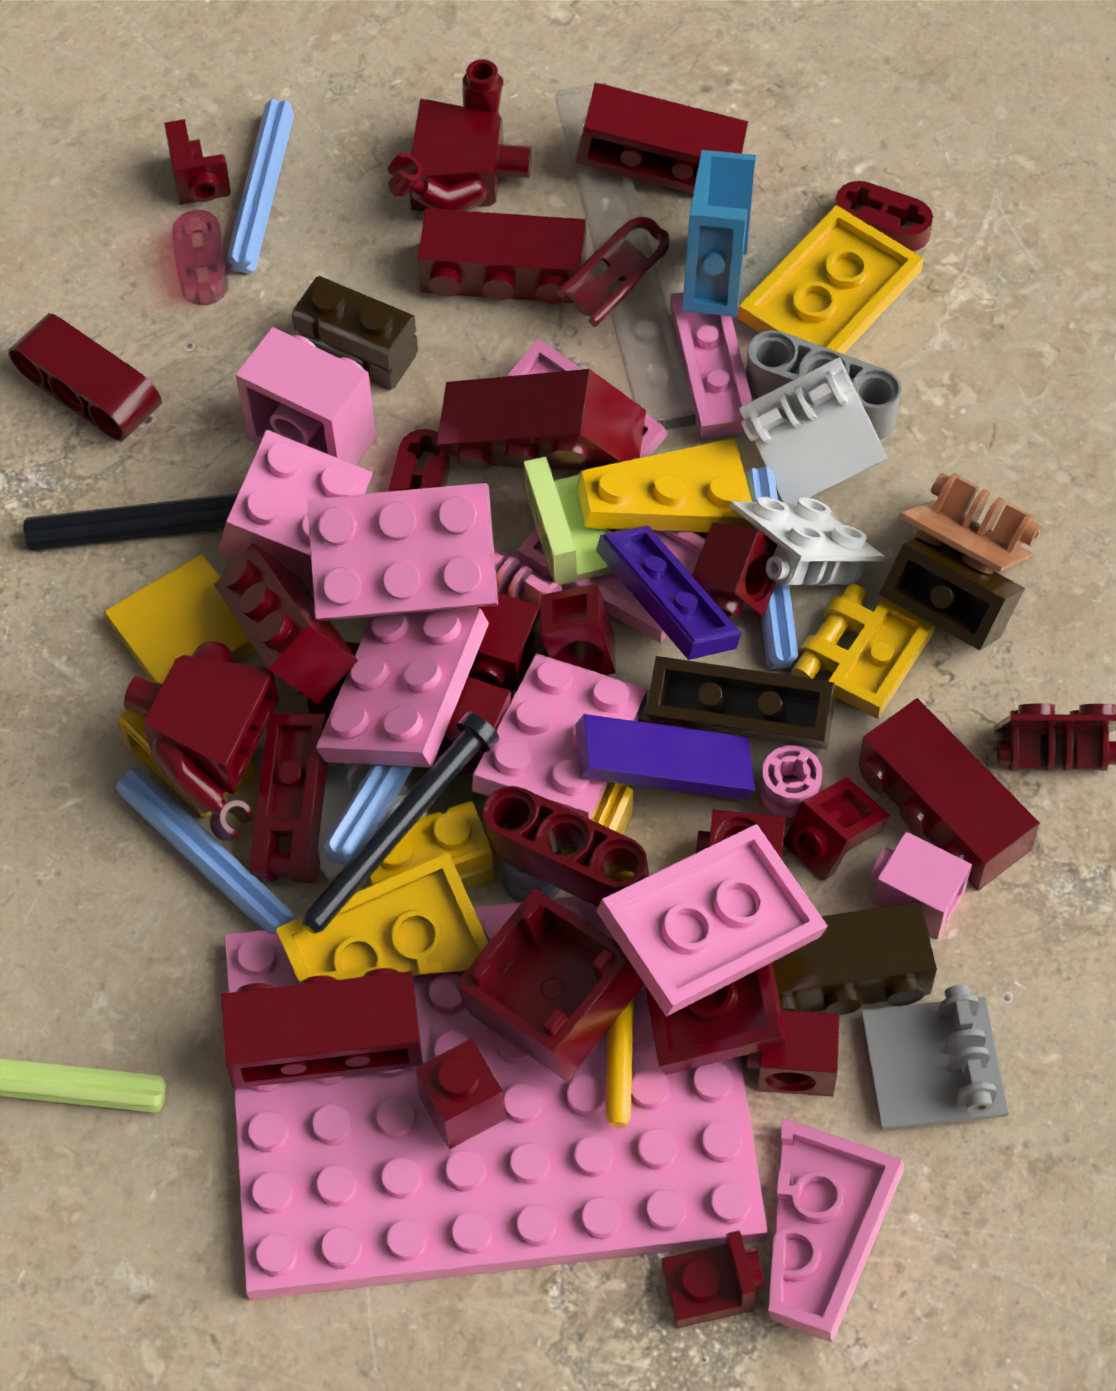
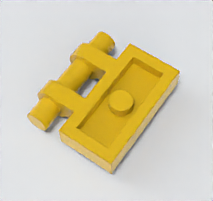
[791,583,935,719]

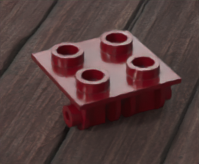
[994,703,1116,771]

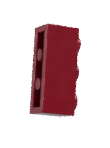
[575,82,748,193]
[417,208,586,304]
[214,542,358,704]
[858,698,1040,891]
[221,968,423,1089]

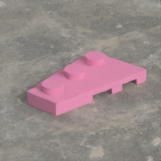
[768,1117,904,1343]

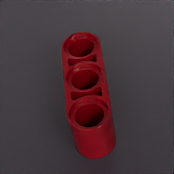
[8,313,162,442]
[483,786,650,907]

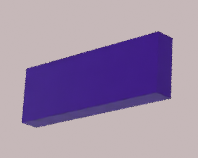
[596,525,742,660]
[575,714,755,800]

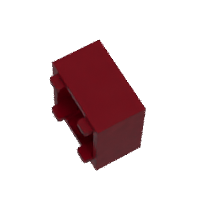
[455,888,644,1082]

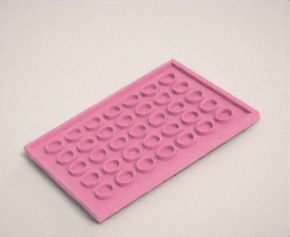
[225,896,768,1300]

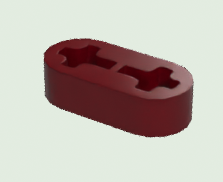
[835,180,933,251]
[388,429,450,492]

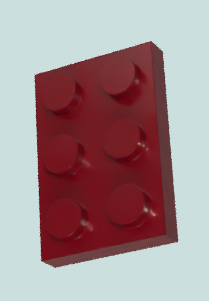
[645,962,788,1075]

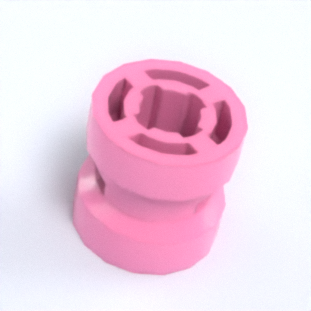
[760,745,822,826]

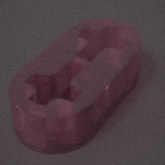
[172,210,229,305]

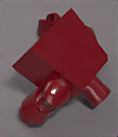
[387,59,532,211]
[124,641,279,841]

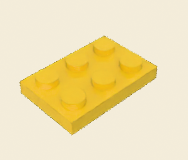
[738,205,923,354]

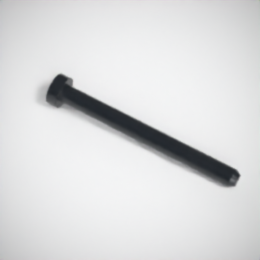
[302,712,500,934]

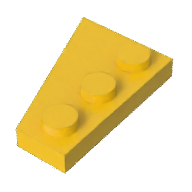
[577,438,754,532]
[276,852,489,983]

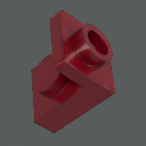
[164,119,231,205]
[783,777,890,880]
[661,1230,764,1328]

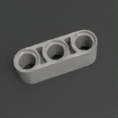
[746,330,901,440]

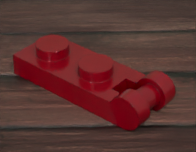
[250,713,329,883]

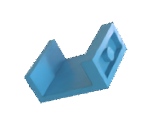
[682,150,756,317]

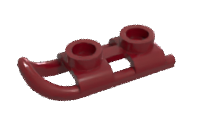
[556,217,670,327]

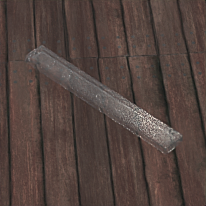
[556,82,696,430]

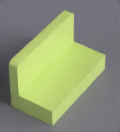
[524,456,614,585]

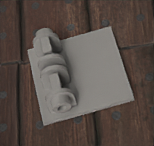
[861,985,1008,1130]

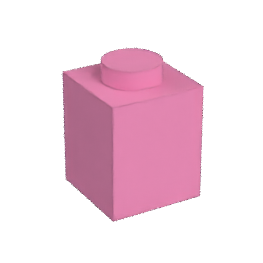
[870,831,972,939]

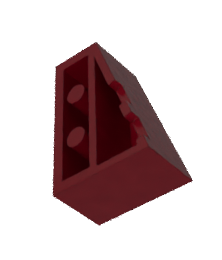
[436,369,646,471]

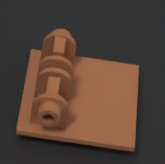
[898,473,1042,574]

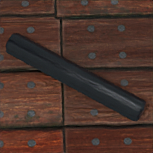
[23,493,239,550]

